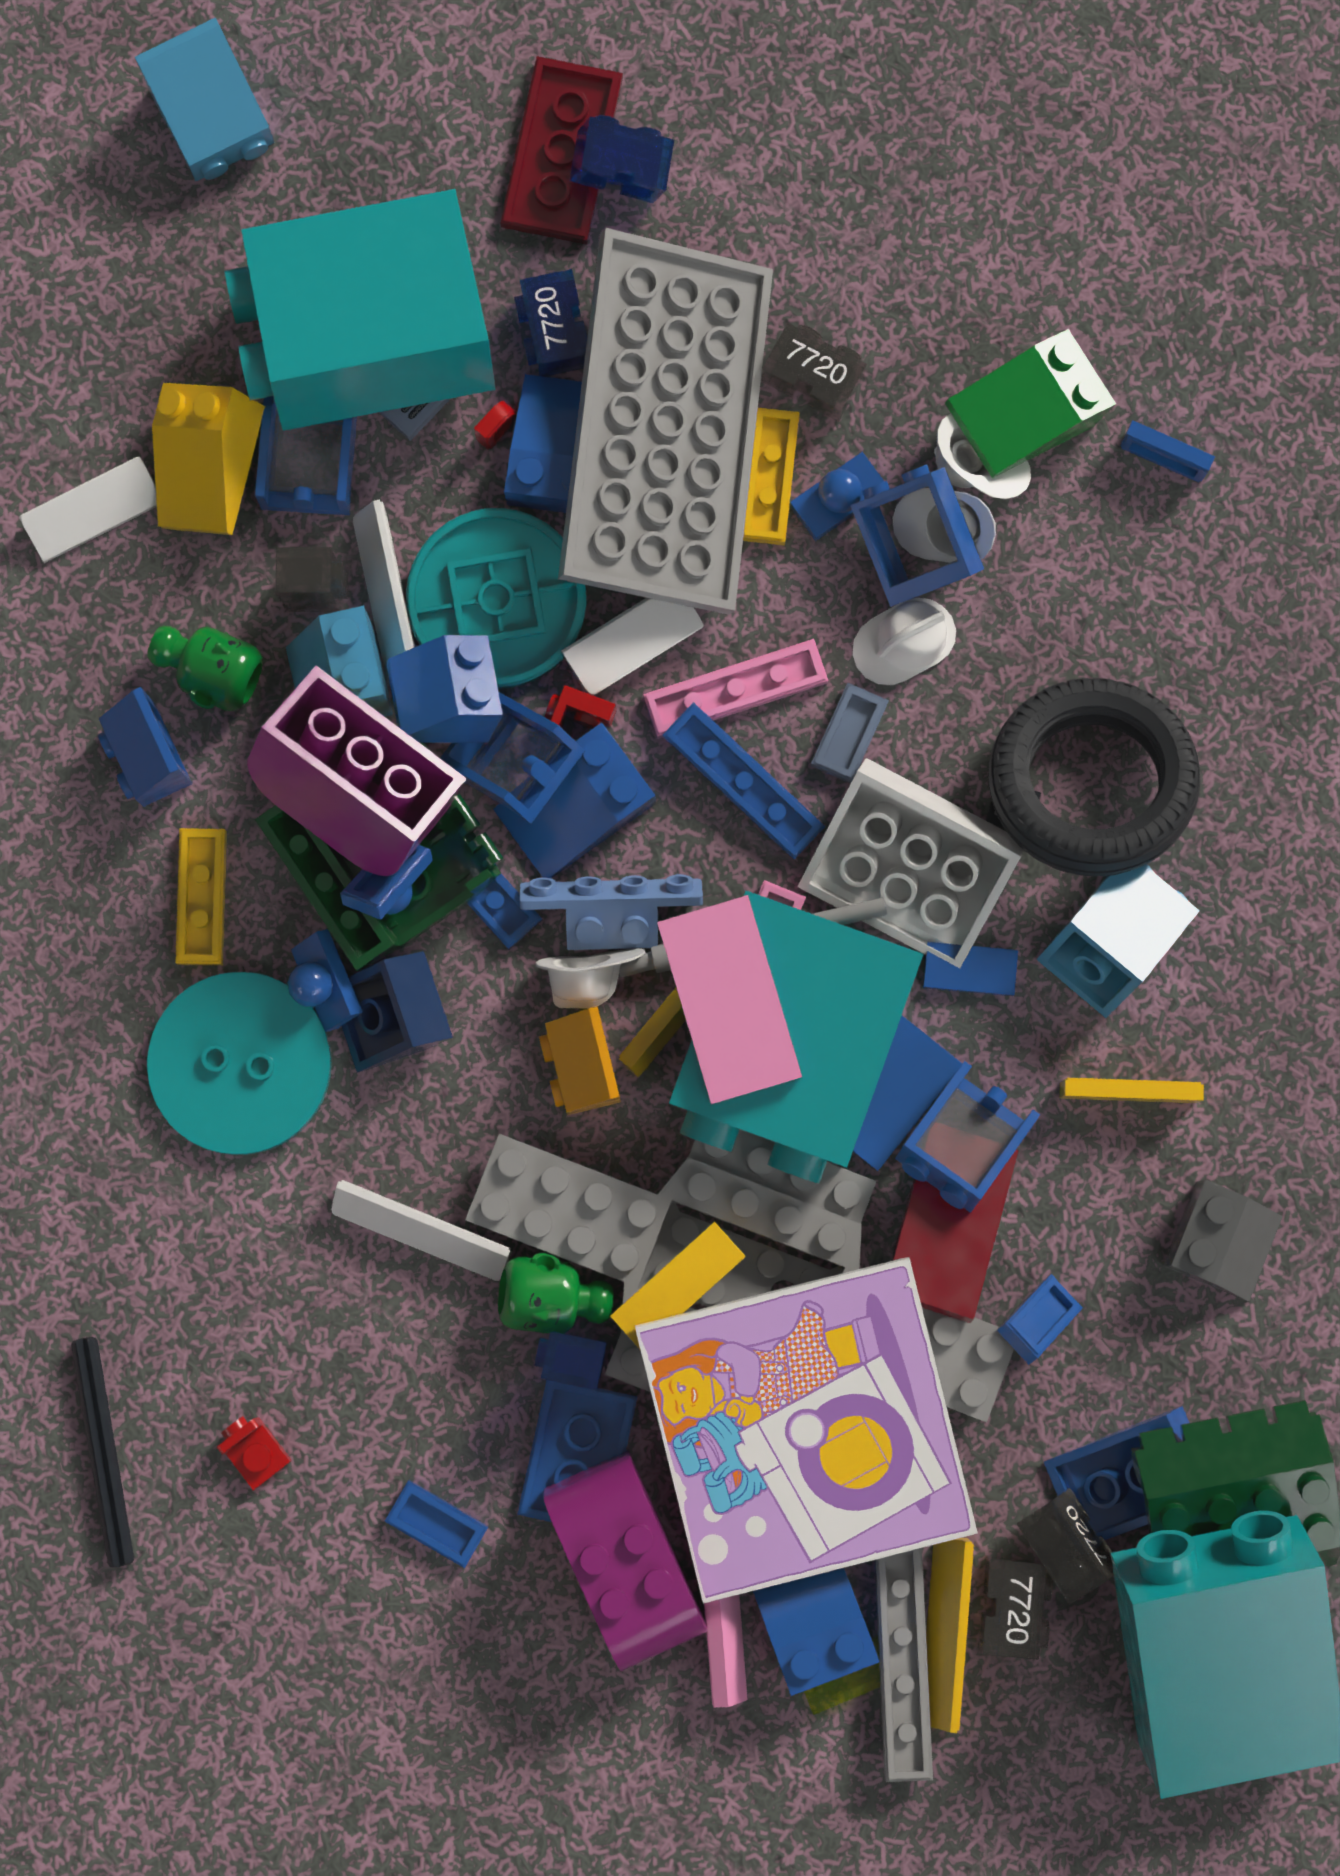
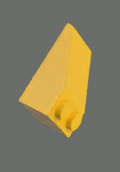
[152,383,265,535]

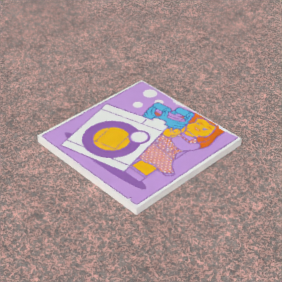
[635,1257,978,1604]

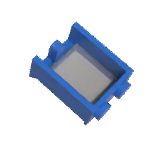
[255,396,357,515]
[440,692,585,824]
[895,1061,1040,1213]

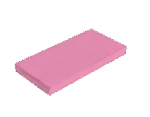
[657,895,802,1104]

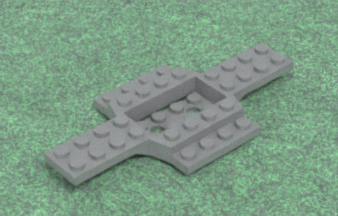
[465,1129,1014,1423]

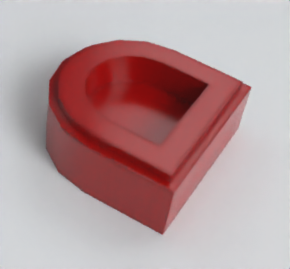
[474,401,516,450]

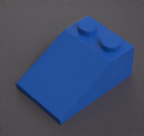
[504,374,582,513]
[493,723,656,879]
[1044,1406,1189,1549]
[753,1568,880,1696]

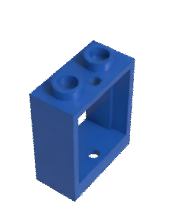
[851,464,984,607]

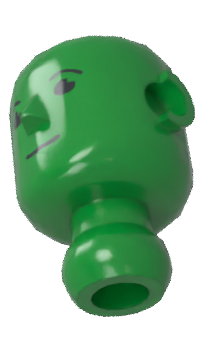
[147,626,263,711]
[498,1253,614,1334]

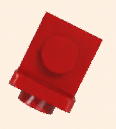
[544,685,617,729]
[216,1416,292,1491]

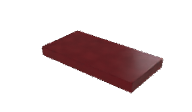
[500,56,623,245]
[891,1123,1019,1323]

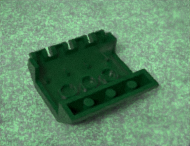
[255,725,504,971]
[1131,1400,1340,1567]

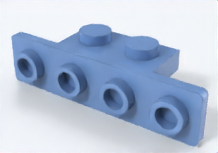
[520,874,703,950]

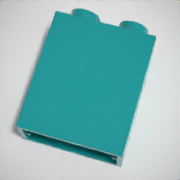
[225,189,496,431]
[669,890,923,1184]
[1111,1511,1340,1799]

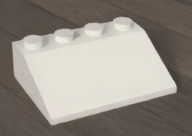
[797,758,1024,968]

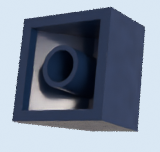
[342,951,453,1073]

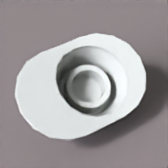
[934,413,1031,499]
[893,488,996,563]
[853,598,956,685]
[535,948,646,1009]

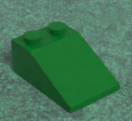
[945,329,1116,478]

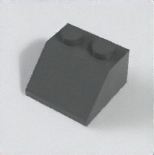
[1163,1180,1283,1302]

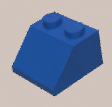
[386,635,503,743]
[98,687,192,807]

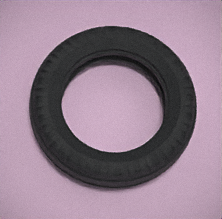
[988,678,1201,876]

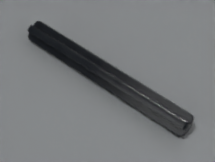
[71,1337,134,1568]

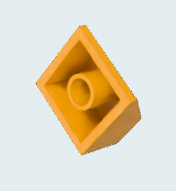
[539,1006,621,1115]

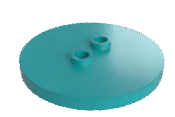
[406,508,586,689]
[147,972,332,1155]

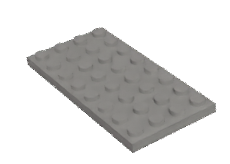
[558,228,773,615]

